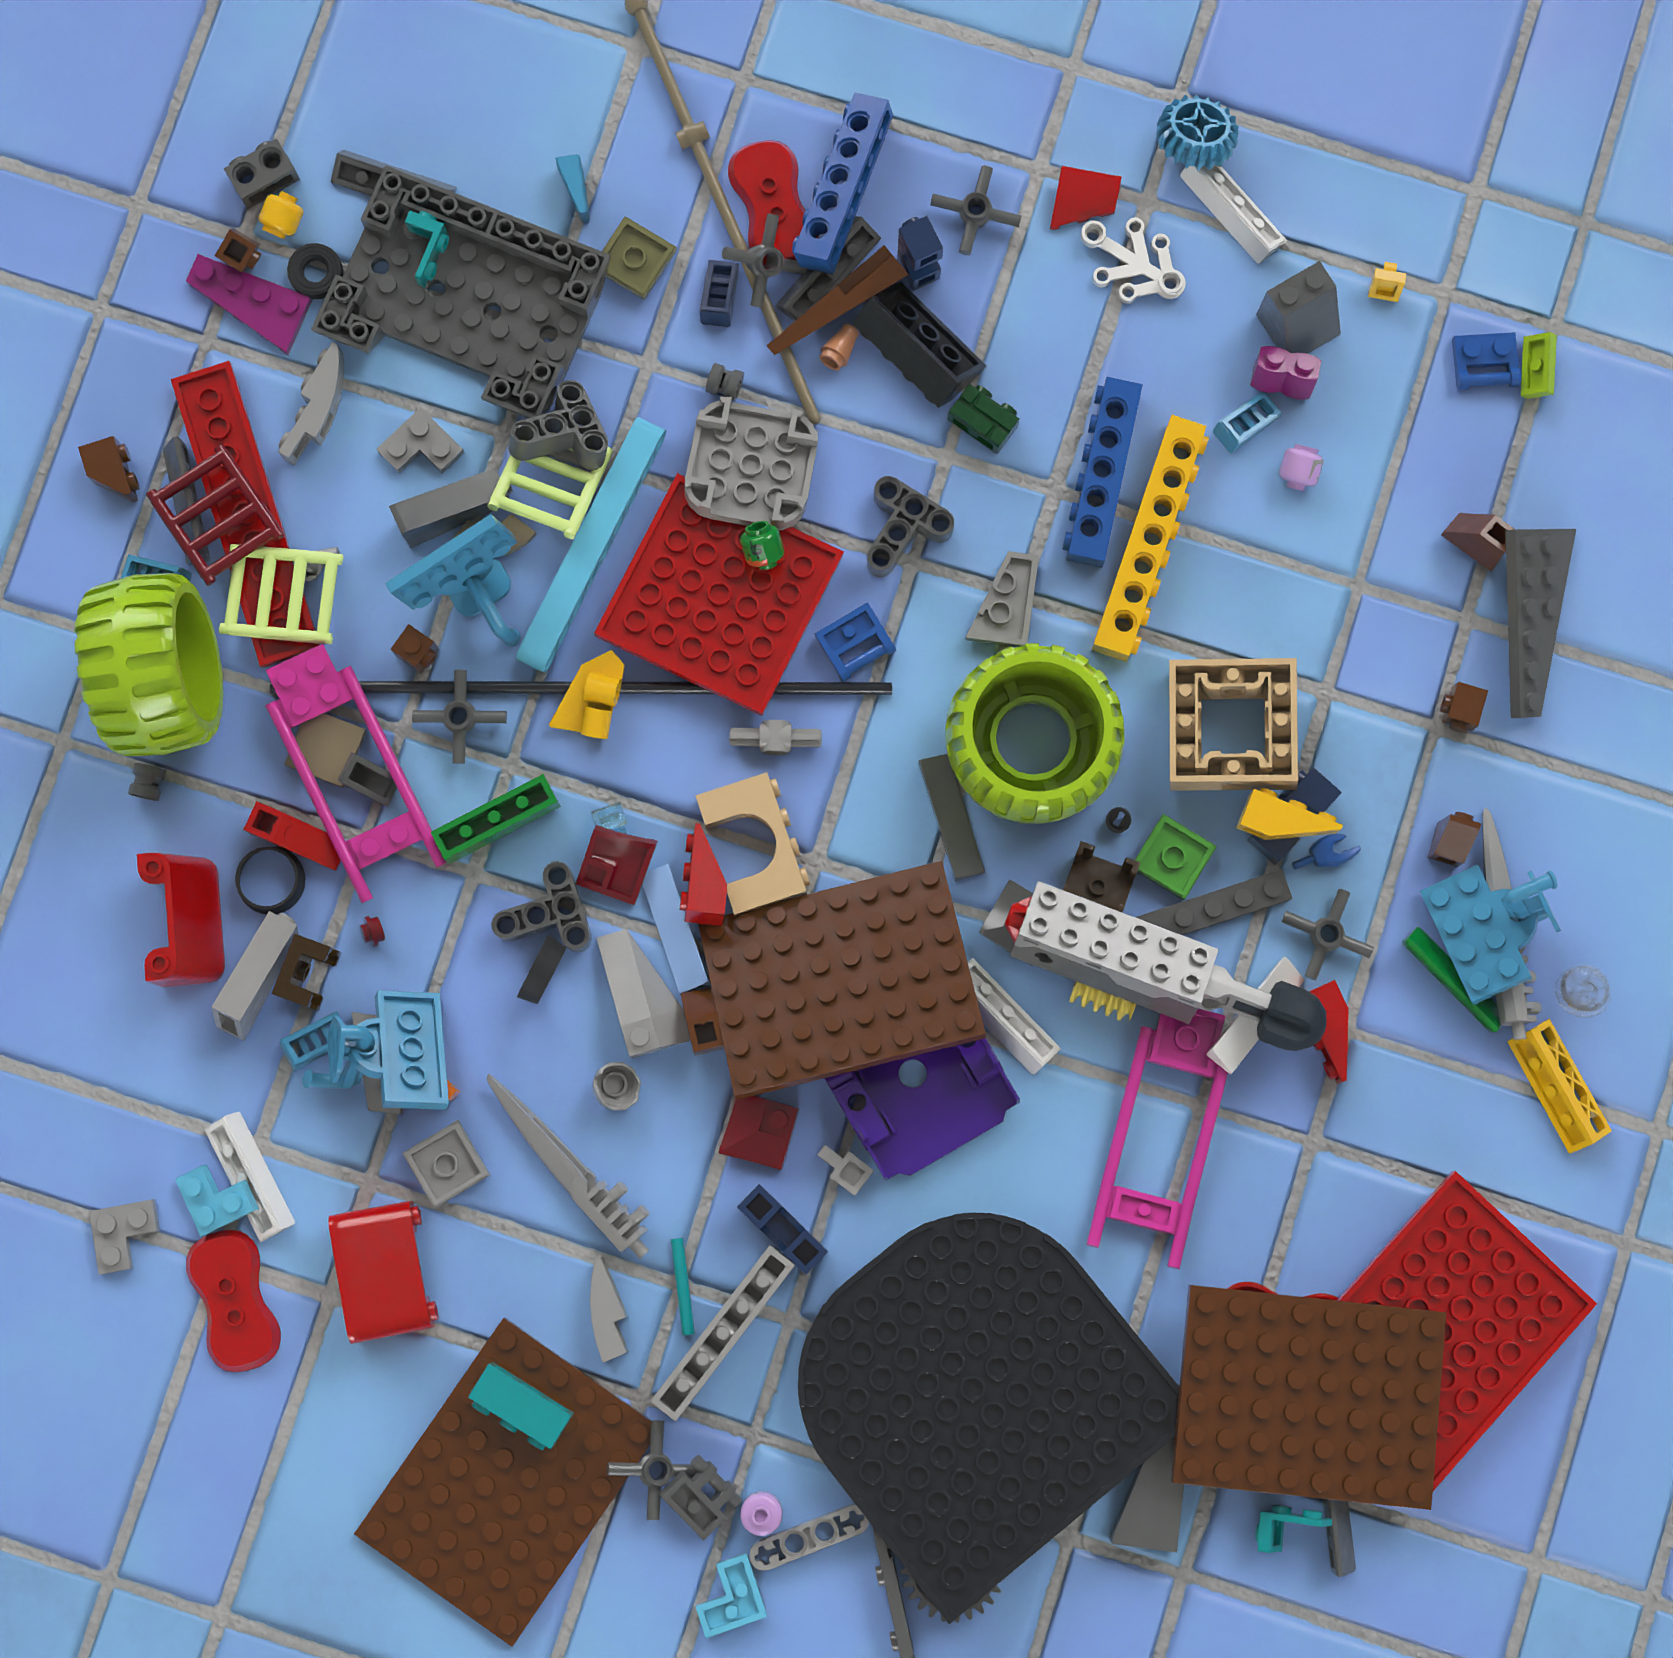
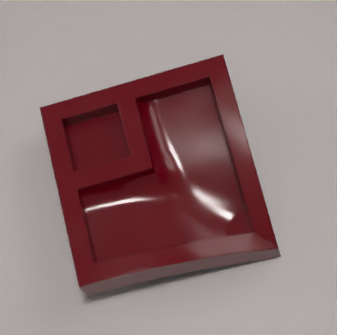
[575,825,658,905]
[718,1095,800,1170]

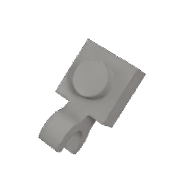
[817,1145,874,1196]

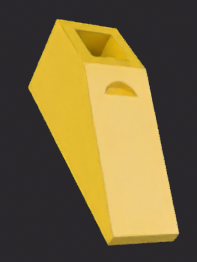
[1236,788,1343,840]

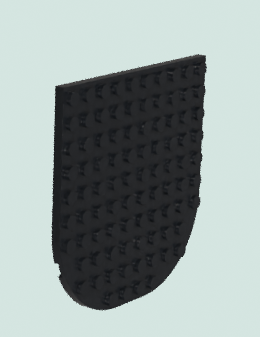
[798,1212,1179,1624]

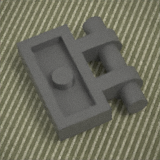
[659,1455,742,1540]

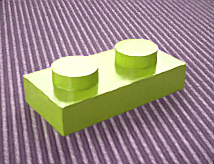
[1520,332,1557,399]

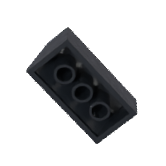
[852,282,987,408]

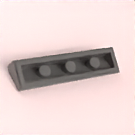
[331,150,457,196]
[776,216,881,322]
[163,436,210,565]
[918,754,985,882]
[1323,1499,1356,1577]

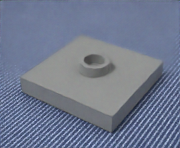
[402,1120,490,1208]

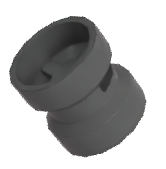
[705,363,744,401]
[128,763,166,801]

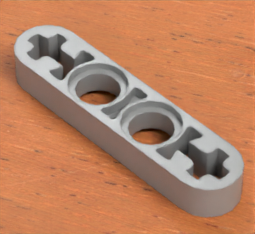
[749,1504,869,1571]

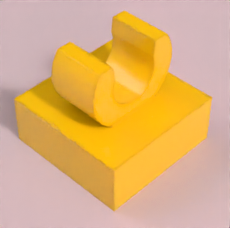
[1368,262,1406,302]

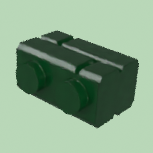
[947,384,1020,454]

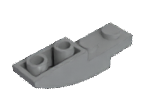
[278,342,344,465]

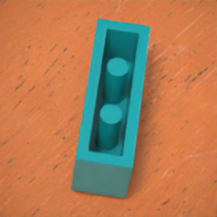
[468,1362,574,1450]

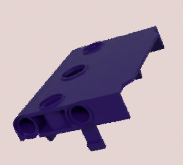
[824,1038,1020,1181]

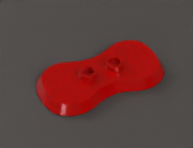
[728,140,819,266]
[186,1230,281,1372]

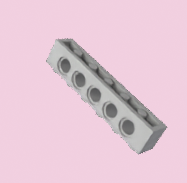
[650,1245,795,1422]

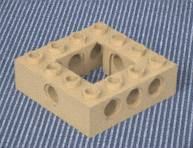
[1169,658,1298,791]

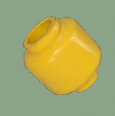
[258,191,304,239]

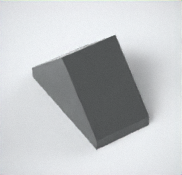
[338,752,397,807]

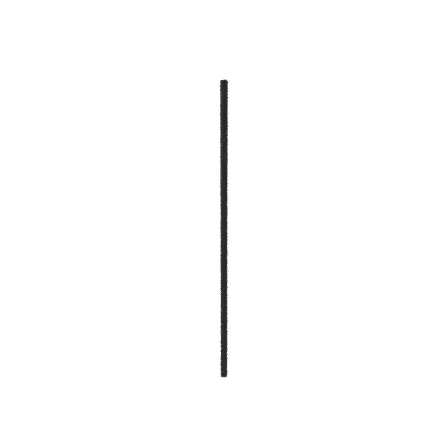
[270,681,892,695]

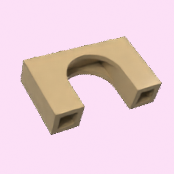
[695,772,811,916]

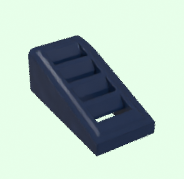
[699,260,739,327]

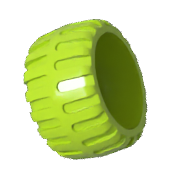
[74,573,223,756]
[945,643,1125,824]

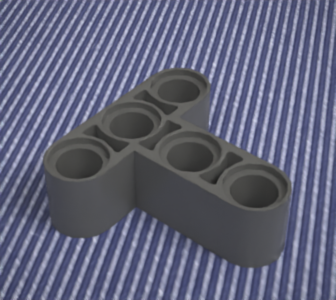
[508,380,608,470]
[867,476,954,577]
[491,861,592,952]

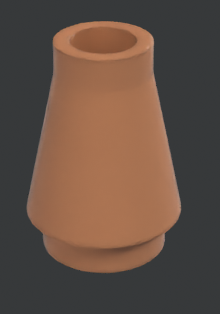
[819,324,859,371]

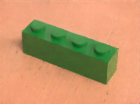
[431,774,561,864]

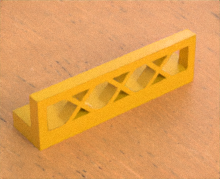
[1507,1019,1612,1154]

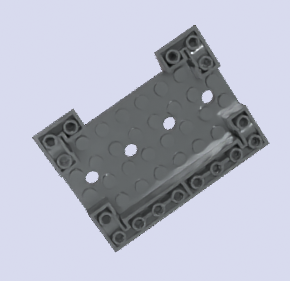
[311,165,611,418]

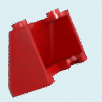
[137,852,225,987]
[328,1201,439,1344]

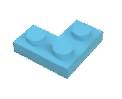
[175,1164,259,1237]
[695,1552,768,1638]

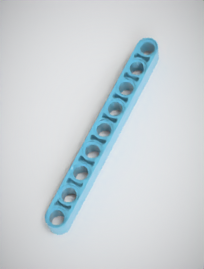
[516,417,667,673]

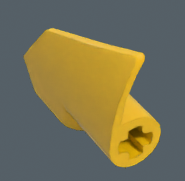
[549,650,625,739]

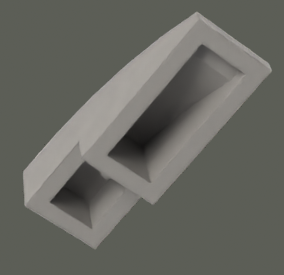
[590,1257,629,1363]

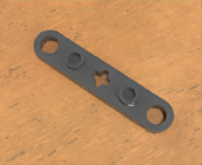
[873,1527,915,1658]

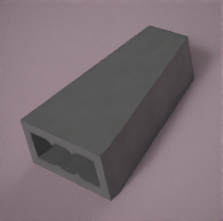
[389,468,513,548]
[1110,1437,1184,1553]

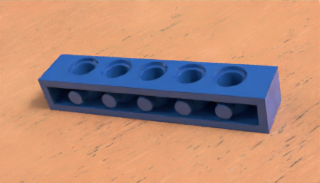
[792,92,894,275]
[1062,377,1143,568]

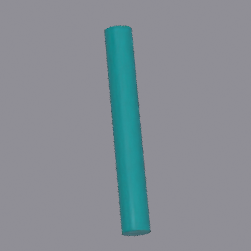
[670,1238,695,1335]

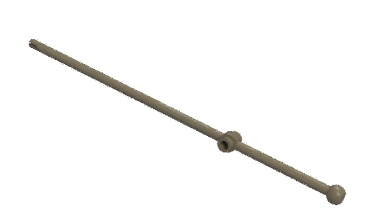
[624,0,820,424]

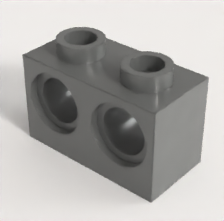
[224,139,300,209]

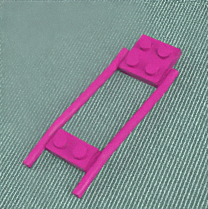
[265,644,447,903]
[1086,1008,1228,1269]

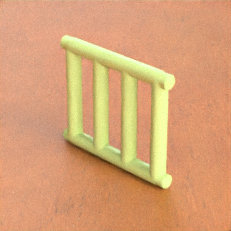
[487,432,613,539]
[219,544,344,644]

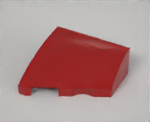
[1050,166,1122,230]

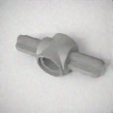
[729,720,822,755]

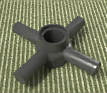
[930,165,1022,256]
[722,213,807,308]
[412,669,507,764]
[1281,889,1374,980]
[606,1420,697,1520]

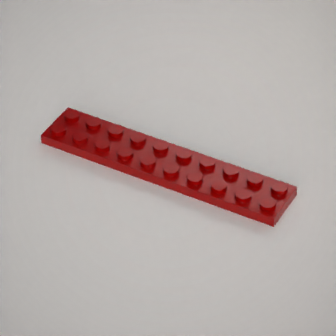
[171,361,320,668]

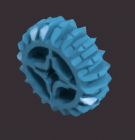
[1156,94,1239,171]

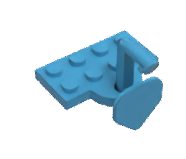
[385,514,520,646]
[1420,864,1561,1005]
[302,990,449,1110]

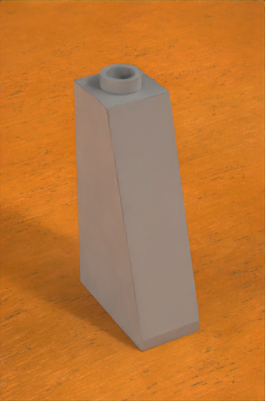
[211,911,299,1041]

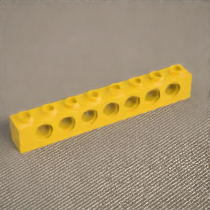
[1091,414,1209,662]

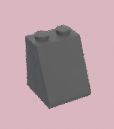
[1256,261,1341,354]

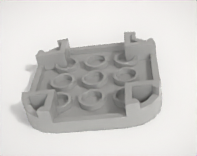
[684,397,818,530]

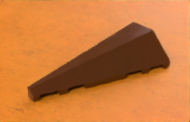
[766,245,909,355]

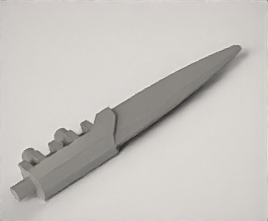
[1482,808,1541,1040]
[486,1074,650,1259]

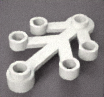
[1081,218,1186,304]

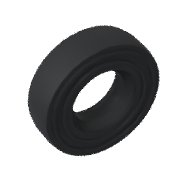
[287,243,343,299]

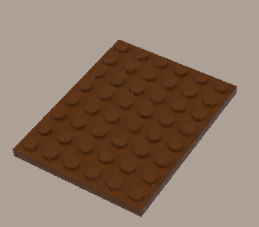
[698,861,987,1100]
[1171,1285,1446,1510]
[354,1317,651,1647]

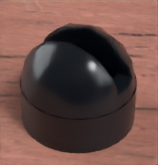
[1106,807,1132,833]

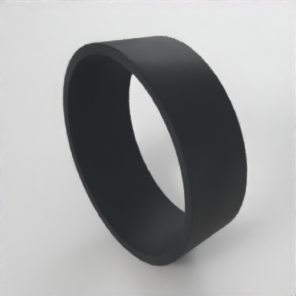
[235,846,306,915]
[517,935,567,1004]

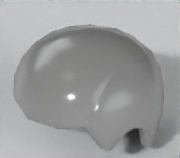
[592,1062,641,1110]

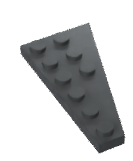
[1505,529,1576,718]

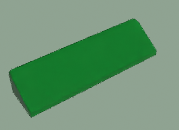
[1402,927,1502,1033]

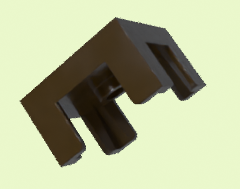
[1063,841,1140,913]
[271,934,342,1011]

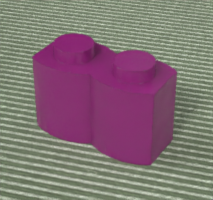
[1250,346,1321,400]

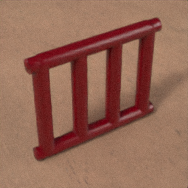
[146,444,285,586]

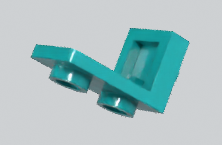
[405,211,449,288]
[1255,1505,1332,1553]

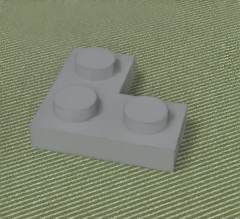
[376,407,465,474]
[89,1199,160,1275]

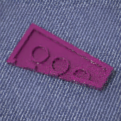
[186,254,312,355]

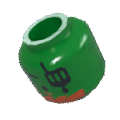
[740,521,784,570]

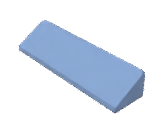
[643,864,710,994]

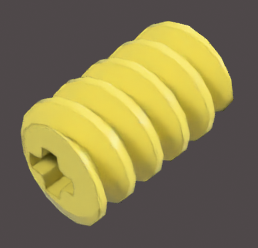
[1069,981,1136,1021]

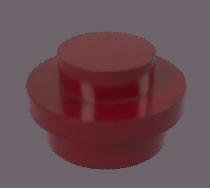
[360,916,385,947]

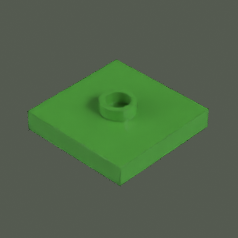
[1135,814,1217,901]

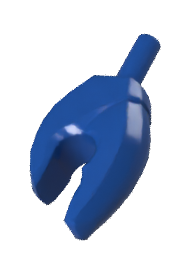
[1292,834,1361,870]

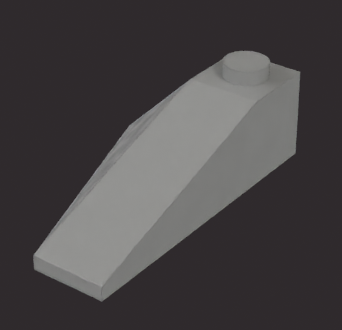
[597,929,691,1059]

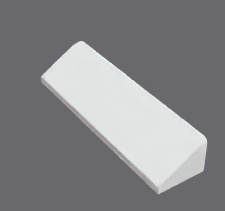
[1180,165,1287,264]
[1206,956,1305,1075]
[968,958,1061,1075]
[204,1112,295,1242]

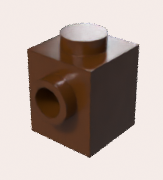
[215,228,262,272]
[391,624,439,673]
[1440,681,1488,733]

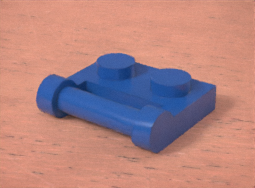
[1452,332,1521,390]
[814,602,896,682]

